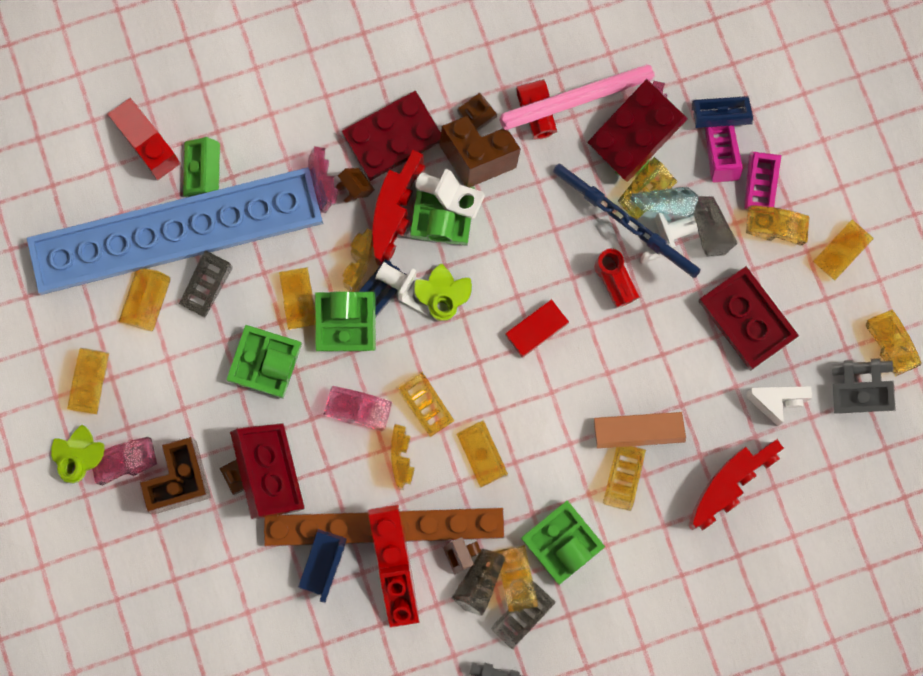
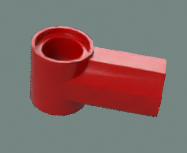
[516,79,557,139]
[594,248,640,309]

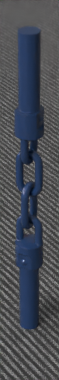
[553,163,701,278]

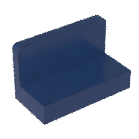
[298,529,347,603]

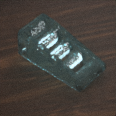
[630,187,698,217]

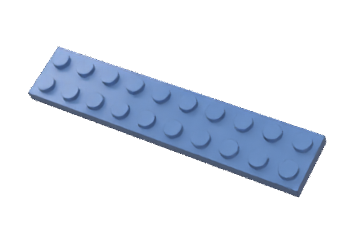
[27,167,323,295]

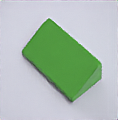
[183,137,220,197]

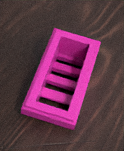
[705,126,743,183]
[744,151,782,213]

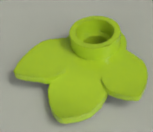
[414,264,472,321]
[51,425,105,484]

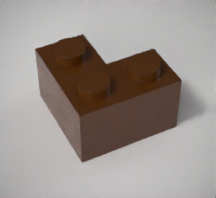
[439,116,521,187]
[140,437,211,515]

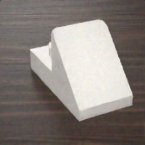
[747,386,812,426]

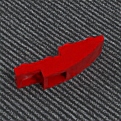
[373,150,426,266]
[688,439,784,531]
[368,504,419,628]

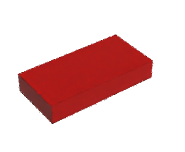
[505,299,569,358]

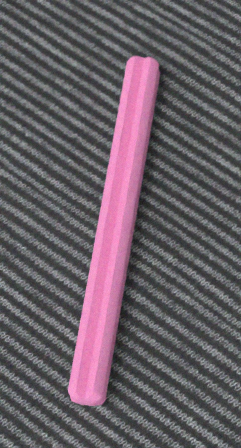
[499,65,654,130]

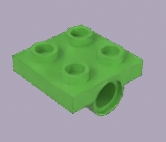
[410,187,476,246]
[315,292,376,351]
[226,325,302,399]
[521,500,605,585]

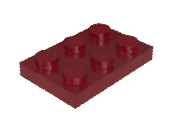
[587,79,688,182]
[341,90,441,181]
[698,266,799,371]
[230,423,305,519]

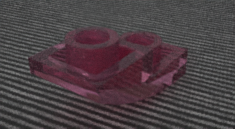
[308,146,338,213]
[324,386,392,431]
[92,437,157,486]

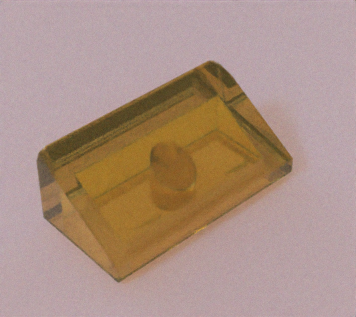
[118,268,171,331]
[456,420,508,488]

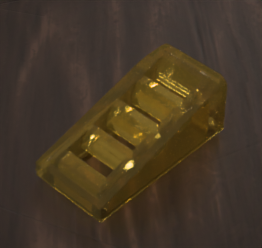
[618,157,678,220]
[396,372,455,437]
[603,446,646,511]

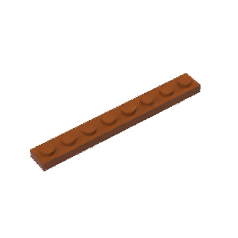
[264,508,504,547]

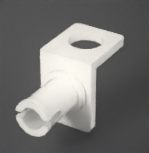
[416,169,485,219]
[640,211,698,264]
[375,262,429,315]

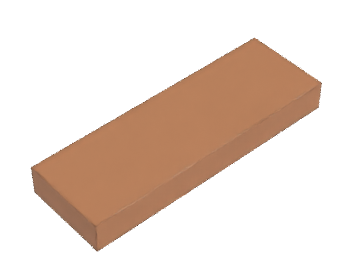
[594,412,686,449]

